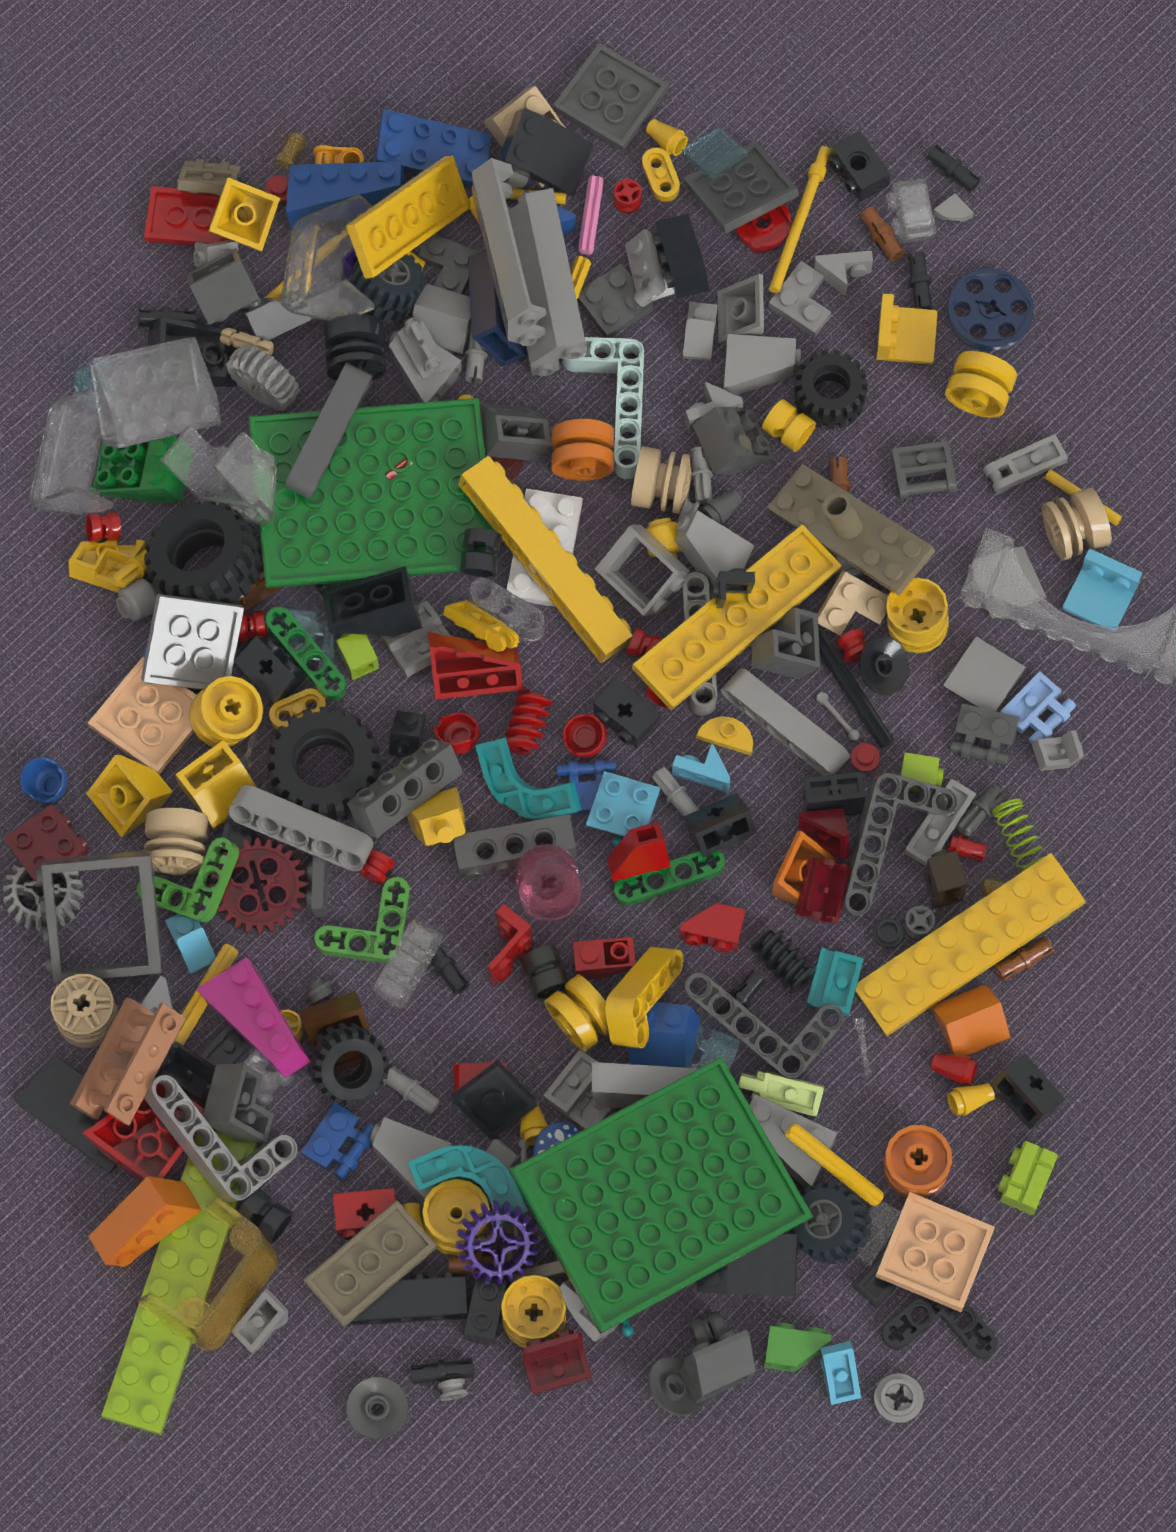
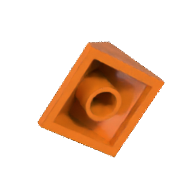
[772,831,838,906]
[931,984,1011,1056]

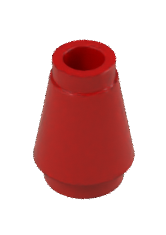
[931,1053,978,1086]

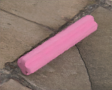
[578,175,603,255]

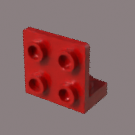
[487,903,533,986]

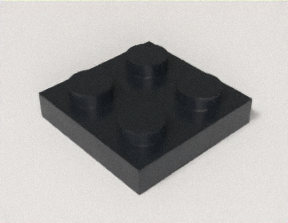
[451,1060,537,1140]

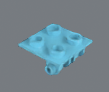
[586,771,661,837]

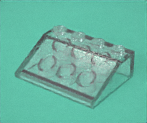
[90,337,221,448]

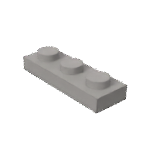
[904,778,977,866]

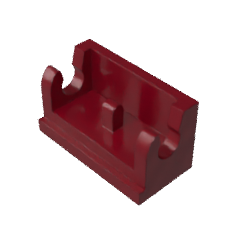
[795,857,852,924]

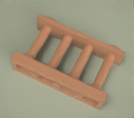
[70,998,186,1125]

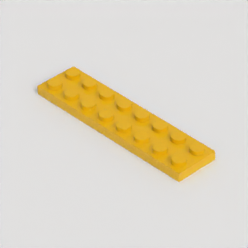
[632,524,842,711]
[855,853,1086,1036]

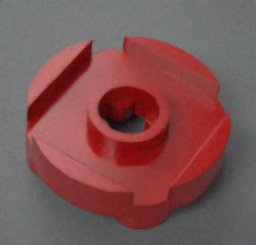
[735,204,791,253]

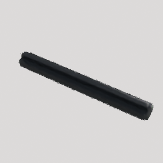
[818,624,893,748]

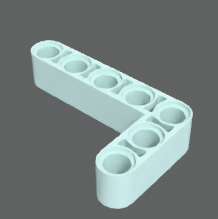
[561,337,644,479]

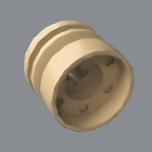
[631,446,692,514]
[1042,488,1112,560]
[144,808,208,875]
[50,974,119,1048]

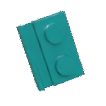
[806,947,864,1017]

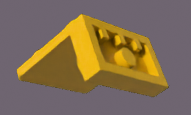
[876,294,937,364]

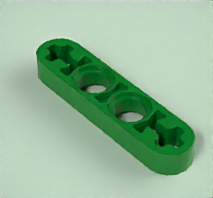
[266,607,346,701]
[614,850,725,906]

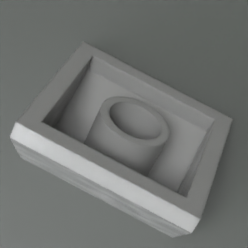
[717,274,764,345]
[412,284,471,355]

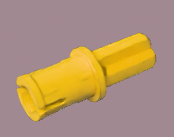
[112,549,147,588]

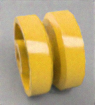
[945,351,1017,418]
[189,676,263,747]
[544,974,609,1052]
[422,1179,490,1256]

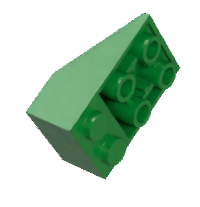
[92,435,192,504]

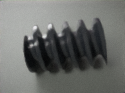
[751,929,816,995]

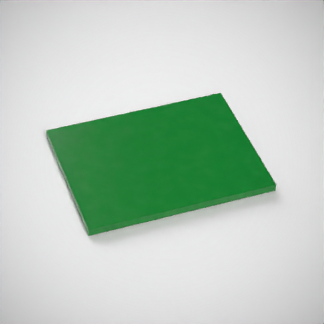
[248,398,497,589]
[509,1057,813,1334]

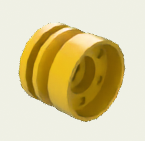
[886,578,949,654]
[501,1275,566,1348]

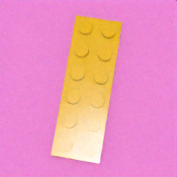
[346,155,470,278]

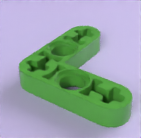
[137,838,239,922]
[315,877,410,963]

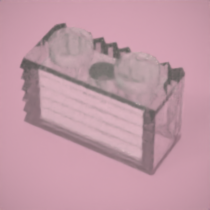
[886,178,936,244]

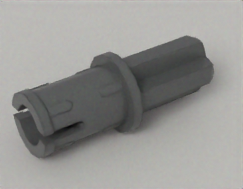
[957,784,1006,836]

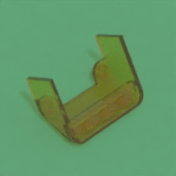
[138,1197,278,1351]

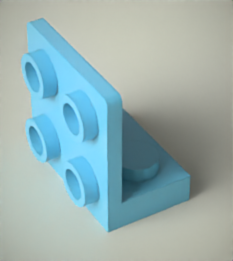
[1062,548,1142,633]

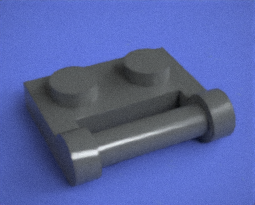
[891,441,957,500]

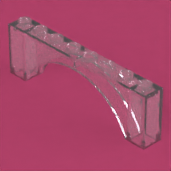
[958,528,1176,685]

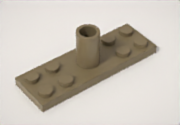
[767,464,935,596]

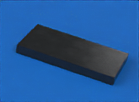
[16,1054,118,1174]

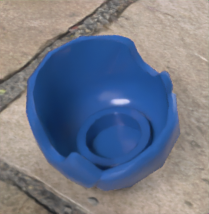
[20,757,68,804]

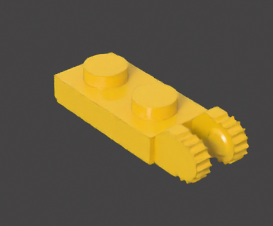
[443,600,520,652]

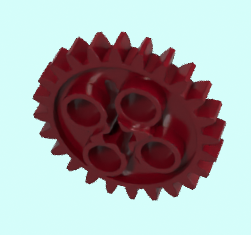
[210,838,307,935]

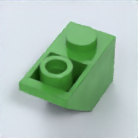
[764,1323,831,1372]

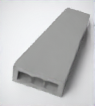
[592,1062,698,1108]

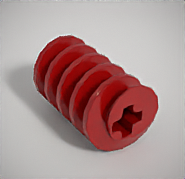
[505,690,553,756]

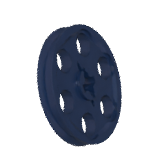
[947,268,1033,351]

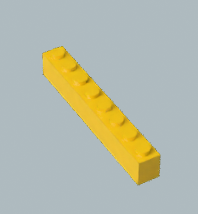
[458,456,633,664]

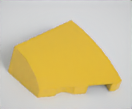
[68,540,145,593]

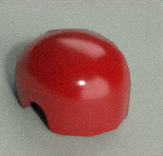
[434,712,481,755]
[562,713,607,758]

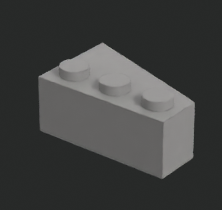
[749,1094,837,1191]

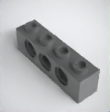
[347,738,463,838]
[453,814,576,880]

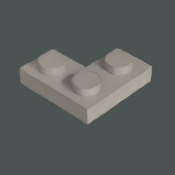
[768,261,831,337]

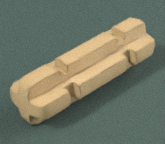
[220,328,274,356]

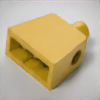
[407,787,466,846]

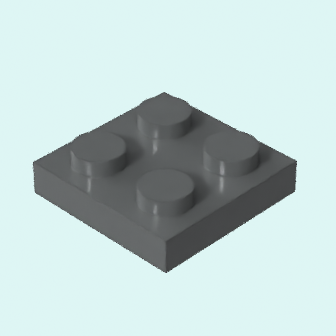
[577,264,654,338]

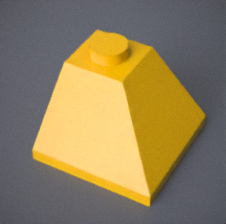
[208,177,280,252]
[86,754,173,837]

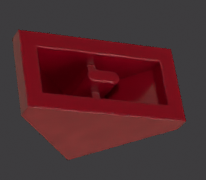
[798,808,849,860]

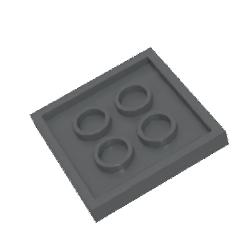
[553,43,669,152]
[683,141,799,234]

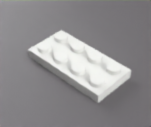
[506,489,583,607]

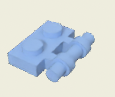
[1000,671,1076,744]

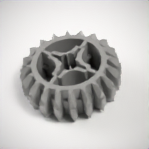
[226,344,300,411]
[3,865,84,933]

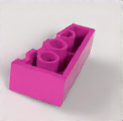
[196,957,311,1078]

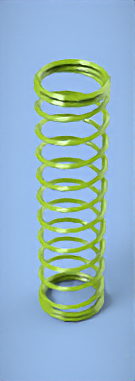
[992,798,1071,921]

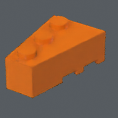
[88,1176,202,1267]

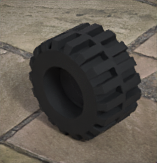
[794,350,868,430]
[307,1023,389,1106]

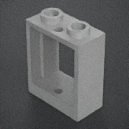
[595,525,689,616]

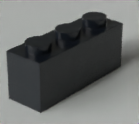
[652,214,709,299]

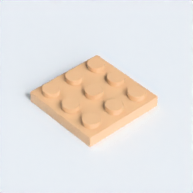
[88,657,196,775]
[875,1192,995,1312]

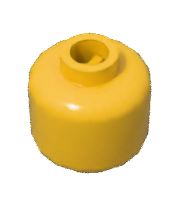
[646,517,681,562]

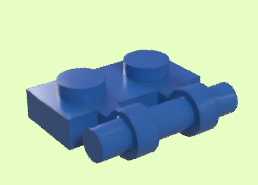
[557,758,616,815]
[301,1102,374,1180]

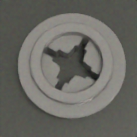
[874,1373,924,1423]

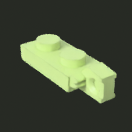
[738,1070,825,1117]

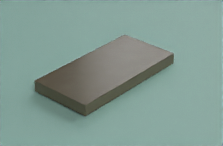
[303,1200,438,1328]

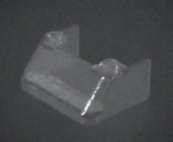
[281,194,375,321]
[30,385,135,516]
[160,425,277,525]

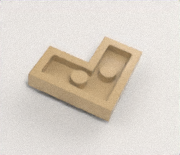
[818,570,888,636]

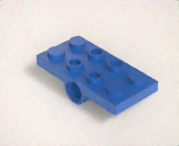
[374,109,491,187]

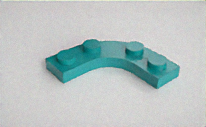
[475,737,582,819]
[407,1145,528,1223]

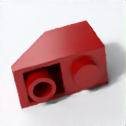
[607,822,671,881]
[679,903,746,953]
[573,937,636,980]

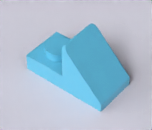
[672,744,731,793]
[165,914,216,975]
[820,1341,861,1405]

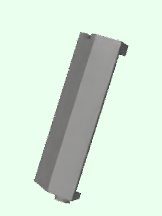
[472,158,546,346]
[507,188,586,376]

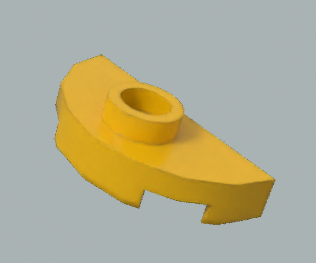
[696,716,753,756]

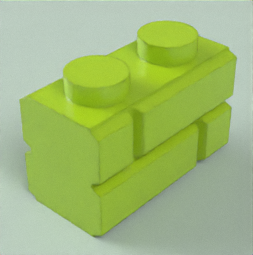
[997,1141,1058,1215]

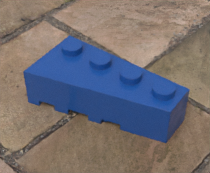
[286,161,406,231]

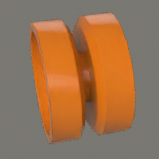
[552,419,614,481]
[883,1125,952,1198]

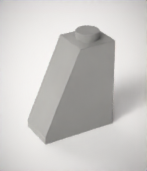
[388,325,462,403]
[724,334,801,395]
[674,510,755,591]
[370,1117,452,1203]

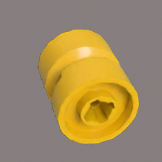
[762,399,816,452]

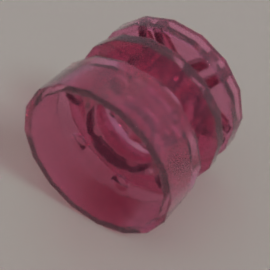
[515,844,582,921]

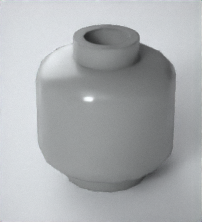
[116,579,160,621]

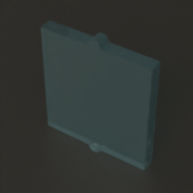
[682,127,748,178]

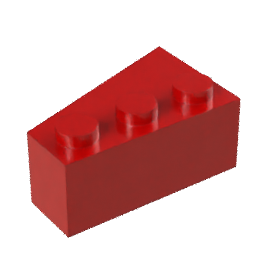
[428,632,523,700]

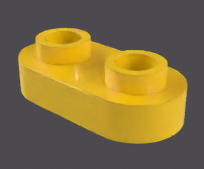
[642,148,680,202]
[269,688,326,730]

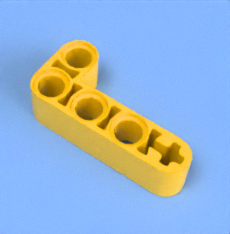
[605,947,684,1049]

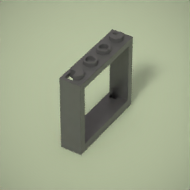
[36,850,163,983]

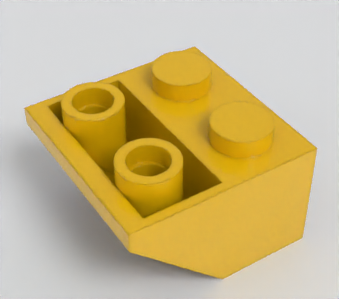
[176,740,256,830]

